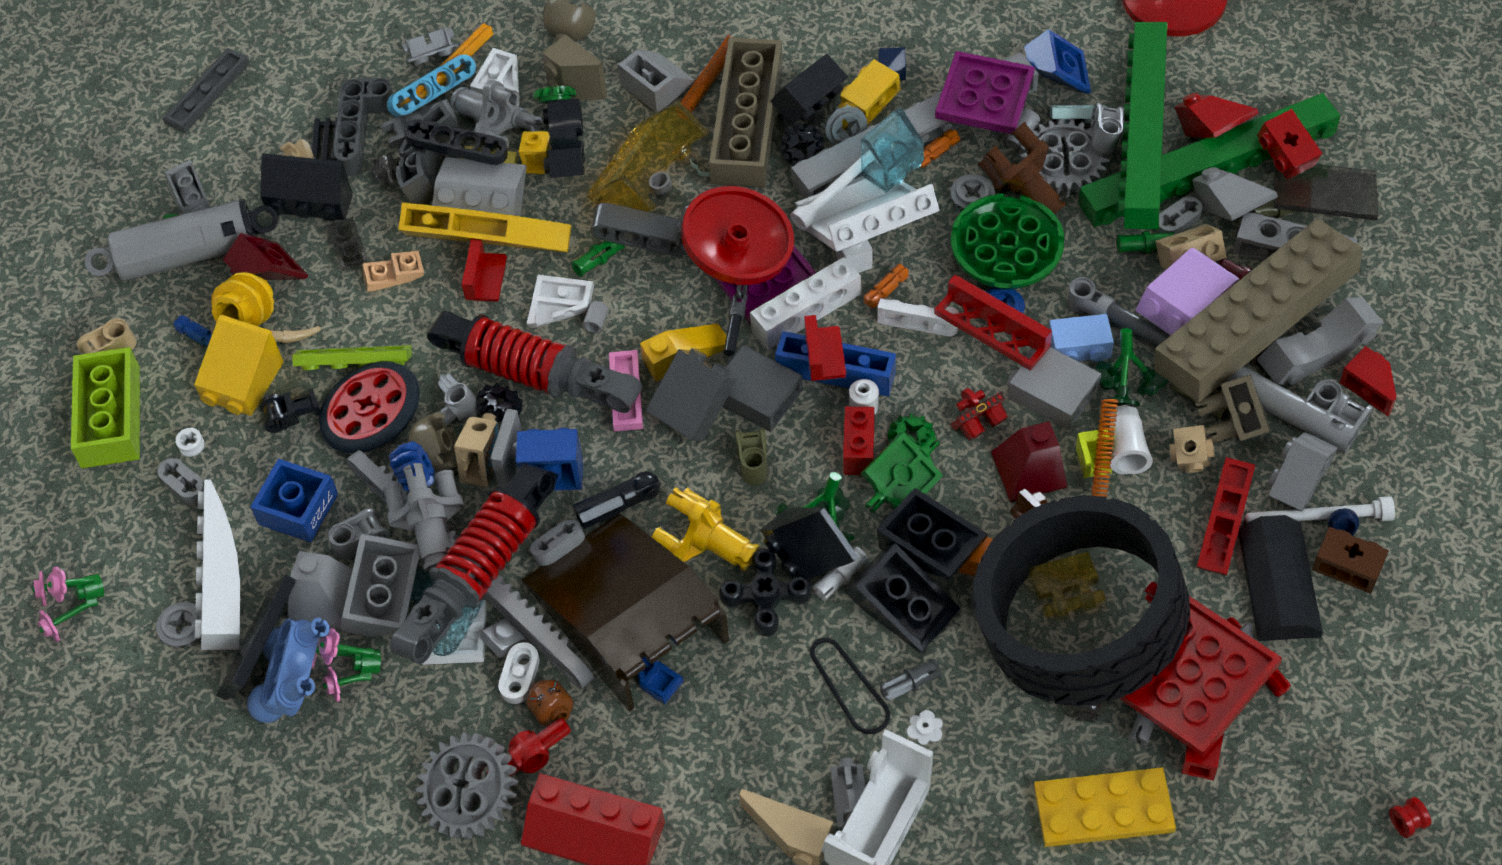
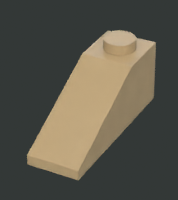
[739,789,834,865]

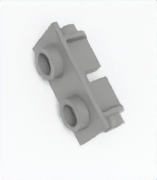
[401,27,459,65]
[830,758,865,829]

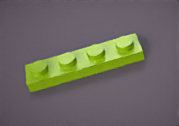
[292,345,412,370]

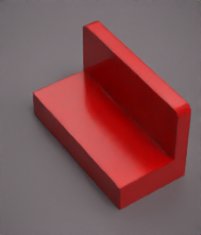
[462,239,507,302]
[804,315,846,381]

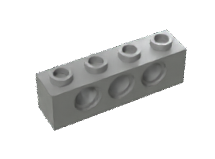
[1233,212,1357,261]

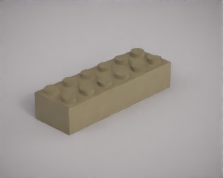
[709,37,783,187]

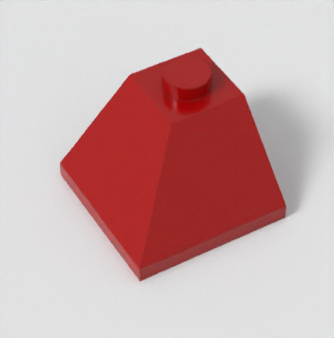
[1174,93,1259,138]

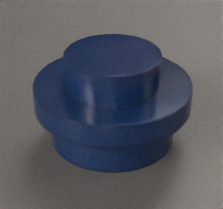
[1327,508,1359,536]

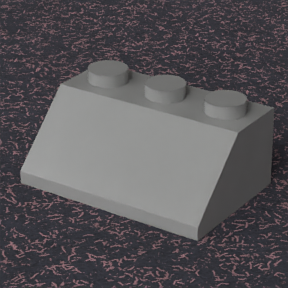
[432,157,527,217]
[341,534,420,637]

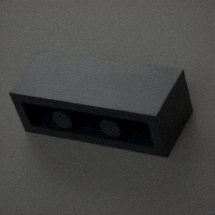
[770,53,848,125]

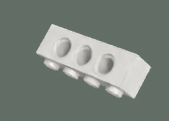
[750,257,861,350]

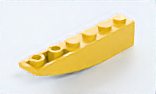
[398,202,572,253]

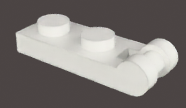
[878,298,959,336]

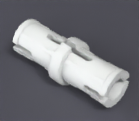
[812,547,869,601]

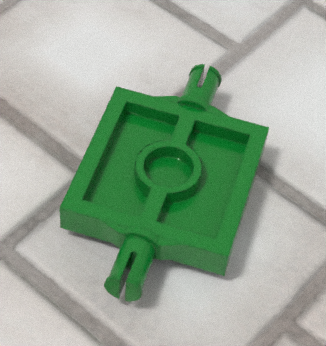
[861,432,944,513]

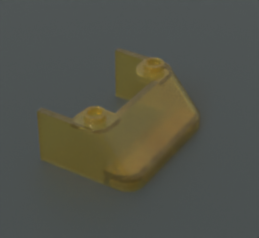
[586,101,709,212]

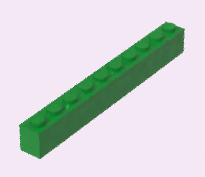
[1119,22,1167,229]
[1078,93,1341,227]

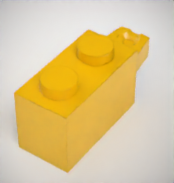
[838,59,901,130]

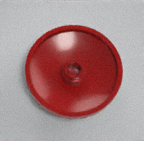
[1122,0,1227,37]
[681,186,794,285]

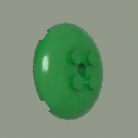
[951,194,1064,289]

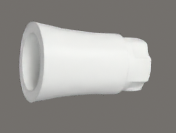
[1109,405,1153,474]

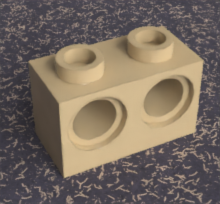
[1155,224,1227,270]

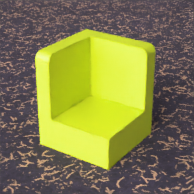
[1076,430,1113,478]

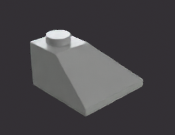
[1192,167,1278,221]
[287,551,353,629]

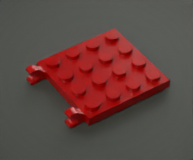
[1093,581,1282,757]

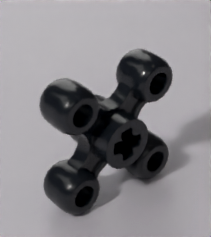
[719,548,812,637]

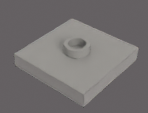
[490,409,522,488]

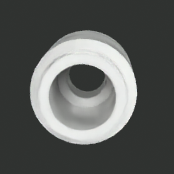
[849,379,879,414]

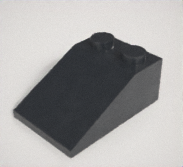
[876,488,988,580]
[760,507,859,579]
[844,543,961,653]

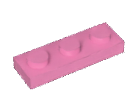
[609,350,643,432]

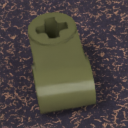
[735,427,768,485]

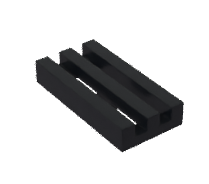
[311,117,337,161]

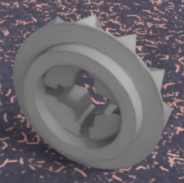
[824,104,867,145]
[950,174,995,208]
[156,602,202,649]

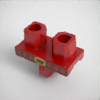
[950,388,1008,441]

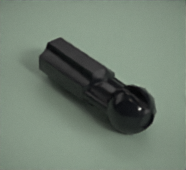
[573,471,661,529]

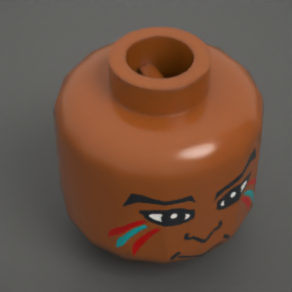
[526,680,574,727]

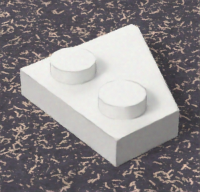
[470,48,519,106]
[527,275,594,328]

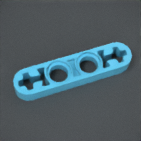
[387,54,476,117]

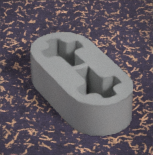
[1156,196,1203,234]
[157,458,204,504]
[530,520,585,566]

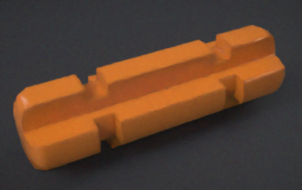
[913,129,960,168]
[864,264,909,308]

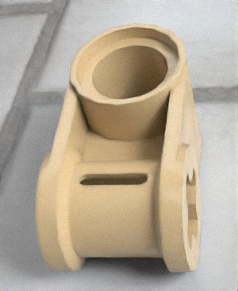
[76,318,137,354]

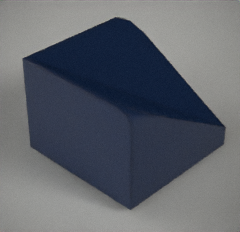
[878,47,906,81]

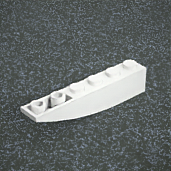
[195,480,240,650]

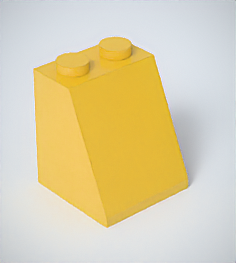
[194,315,284,416]

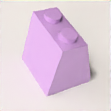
[1135,247,1239,335]

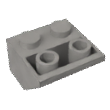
[618,49,695,113]

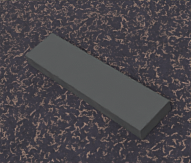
[162,48,250,133]

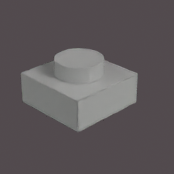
[480,618,525,658]

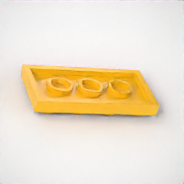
[1034,767,1176,847]

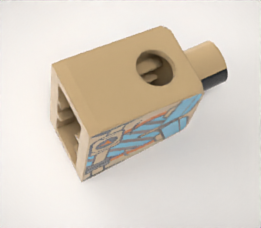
[454,413,499,487]

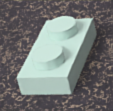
[1050,105,1106,124]

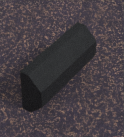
[1238,515,1323,641]

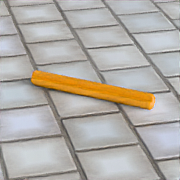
[401,23,493,110]

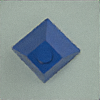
[1024,29,1091,94]

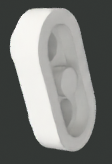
[498,642,540,704]

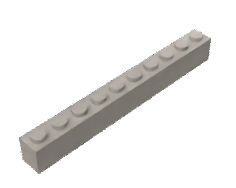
[791,53,1039,199]

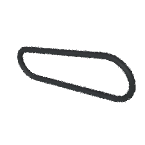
[810,638,890,734]

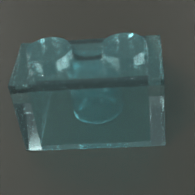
[861,107,924,193]

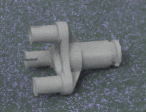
[450,80,543,151]
[383,463,464,572]

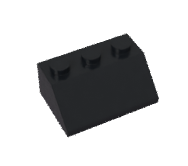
[260,153,353,221]

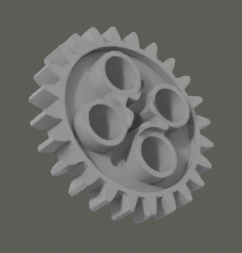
[1020,119,1110,197]
[416,733,518,839]

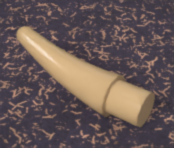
[272,326,321,344]

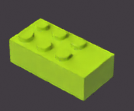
[71,347,140,469]

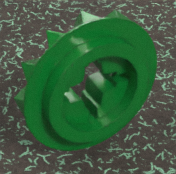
[533,86,576,104]
[888,412,935,446]

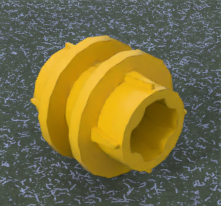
[211,272,274,327]

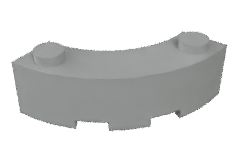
[1257,297,1383,385]

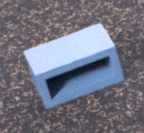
[1049,314,1114,362]

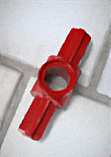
[487,718,571,777]

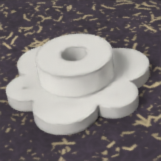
[907,710,943,745]

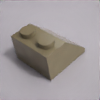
[542,34,607,100]

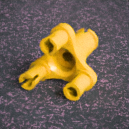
[651,487,760,572]

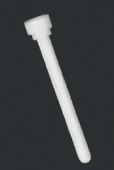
[790,137,890,231]
[1244,496,1395,523]

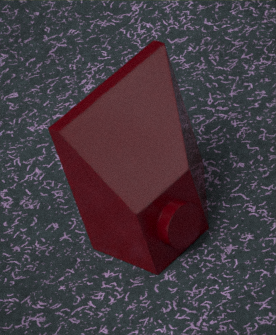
[223,233,309,280]
[991,421,1067,503]

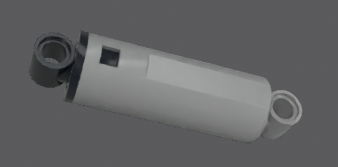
[85,198,280,281]

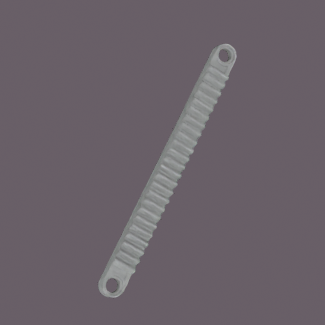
[346,450,594,689]

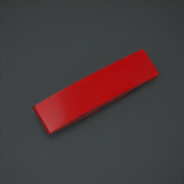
[1196,457,1255,576]

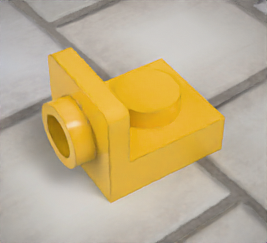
[519,131,550,174]

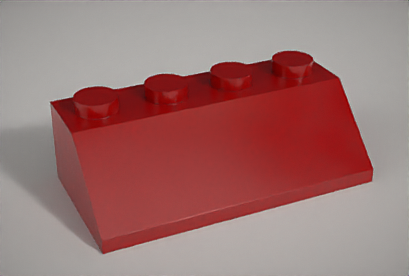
[521,773,665,865]

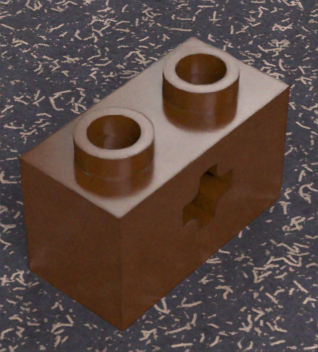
[1312,527,1389,594]

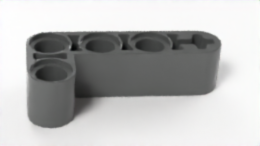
[334,78,393,176]
[591,203,690,258]

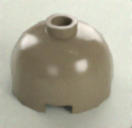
[543,0,596,42]
[408,412,458,473]

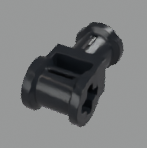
[258,388,320,433]

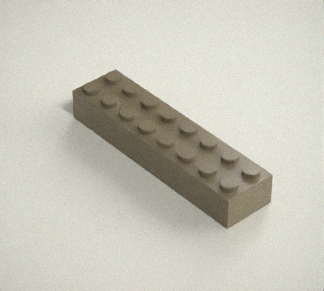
[1155,218,1363,403]

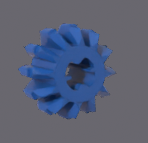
[389,441,436,493]

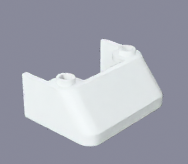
[822,729,933,865]

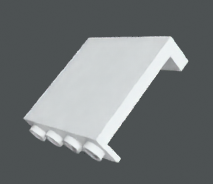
[795,164,940,252]

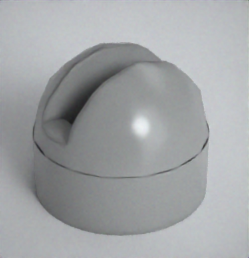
[649,171,672,196]

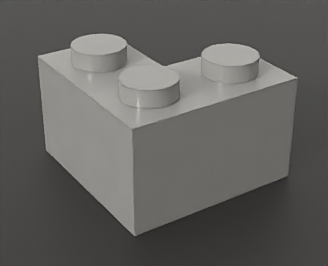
[1268,432,1338,511]

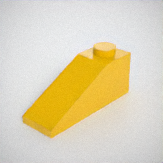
[640,324,726,382]

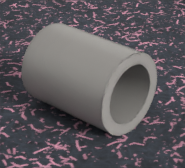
[582,301,609,333]

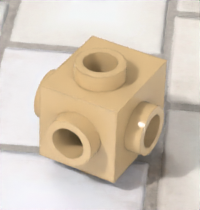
[1169,425,1215,473]

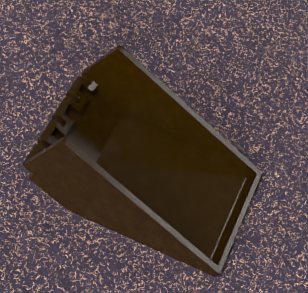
[522,513,729,712]

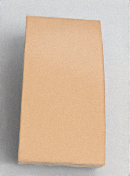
[362,251,424,292]

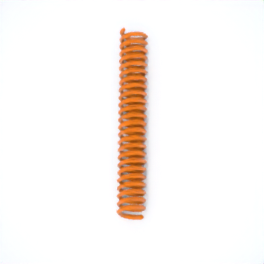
[678,35,734,117]
[1091,399,1119,497]

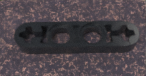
[403,119,508,165]

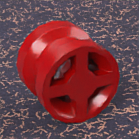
[1389,797,1431,838]

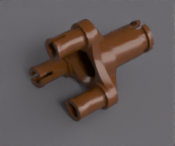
[977,122,1066,214]

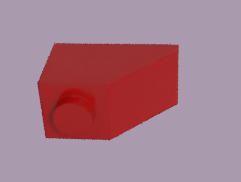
[1339,346,1397,416]

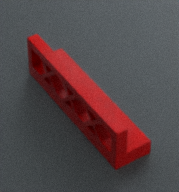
[934,275,1052,371]

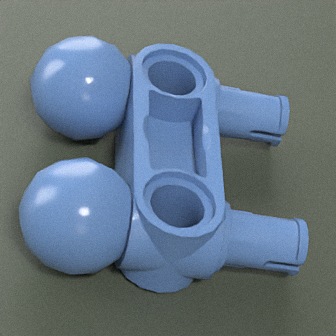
[247,618,330,723]

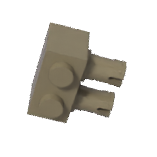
[1195,374,1271,444]

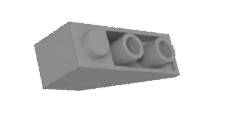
[165,160,210,214]

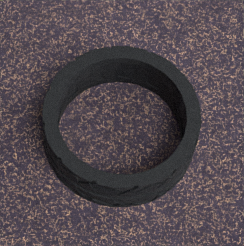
[973,495,1190,706]

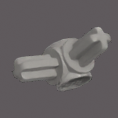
[438,374,480,426]

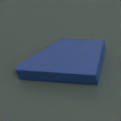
[638,657,684,704]

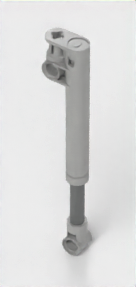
[1068,277,1374,454]

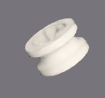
[175,428,205,457]

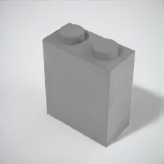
[1007,347,1101,430]

